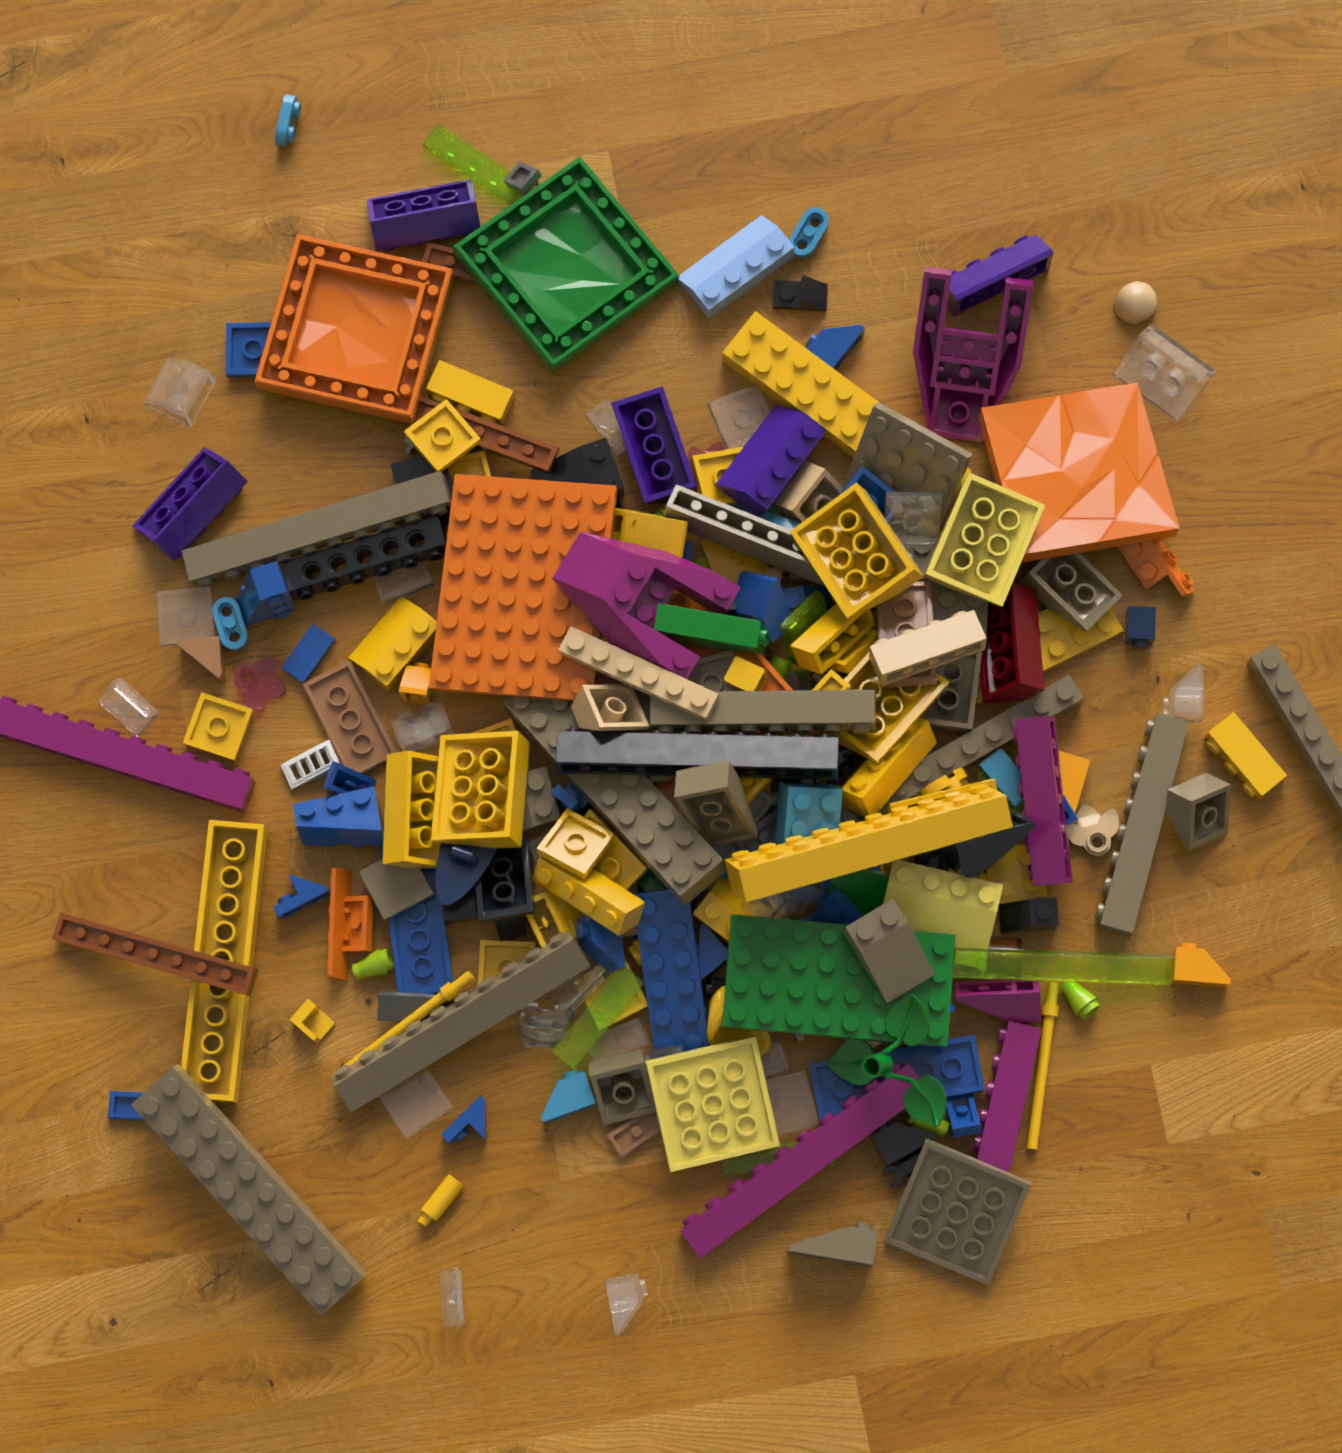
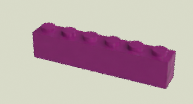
[1013,716,1073,886]
[972,1021,1041,1172]

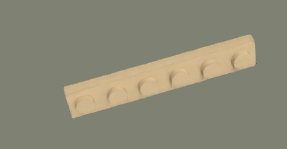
[558,626,720,721]

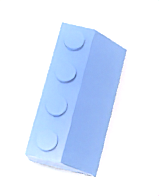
[679,215,795,319]

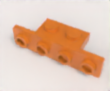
[1118,539,1195,597]
[326,867,373,980]

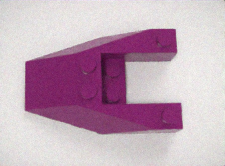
[913,266,1033,442]
[552,532,741,679]

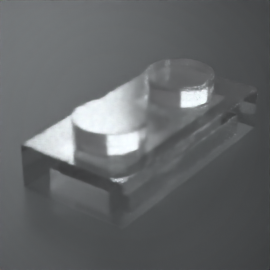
[585,398,627,458]

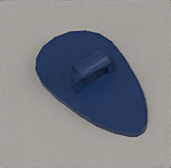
[436,843,497,906]

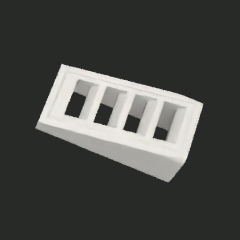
[281,740,340,790]

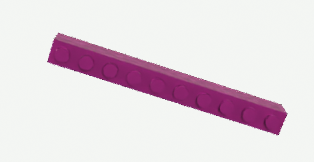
[0,695,255,813]
[680,1061,920,1259]

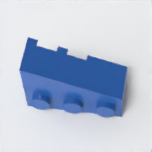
[235,561,296,627]
[293,786,384,849]

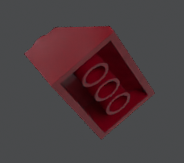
[980,583,1045,703]

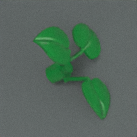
[827,996,947,1127]

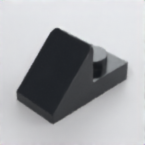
[773,276,828,311]

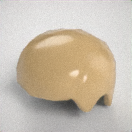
[1114,281,1158,325]

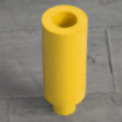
[418,1174,465,1227]

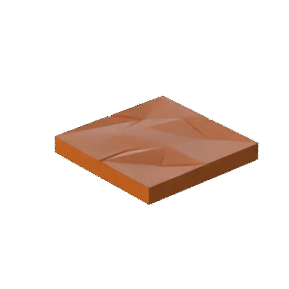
[254,234,454,424]
[978,383,1180,563]

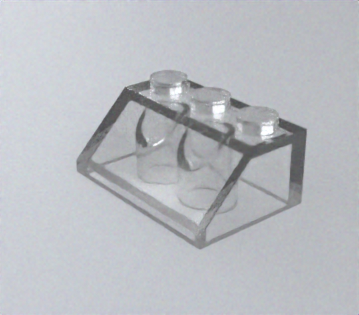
[1113,324,1216,422]

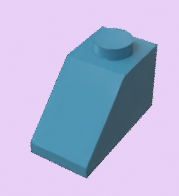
[541,1069,597,1125]

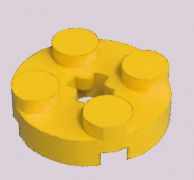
[915,767,969,797]

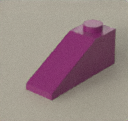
[954,978,1041,1024]

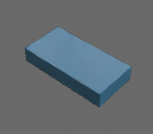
[979,747,1024,808]

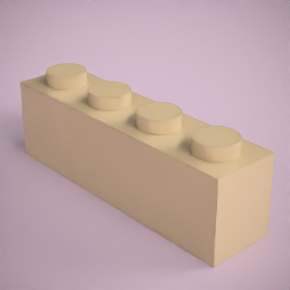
[869,610,987,686]

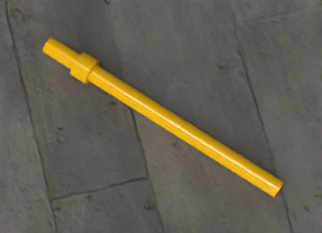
[343,971,475,1066]
[1026,982,1059,1150]

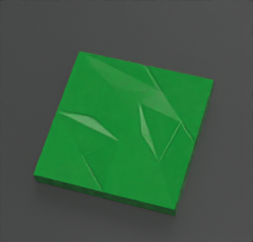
[453,156,680,374]

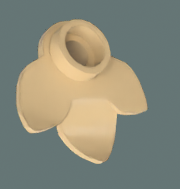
[1067,804,1119,857]

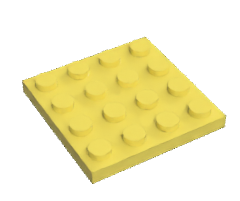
[645,1035,780,1172]

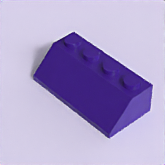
[367,179,481,251]
[947,235,1053,316]
[611,386,697,504]
[715,405,827,517]
[132,447,248,561]

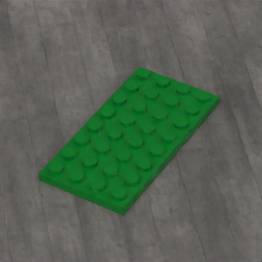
[722,914,955,1048]

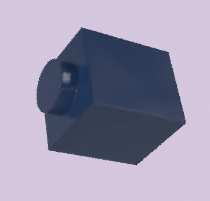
[1125,606,1156,649]

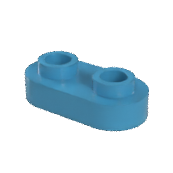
[275,94,301,147]
[789,207,829,259]
[212,597,249,651]

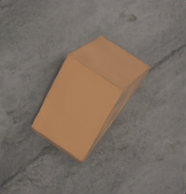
[177,636,225,683]

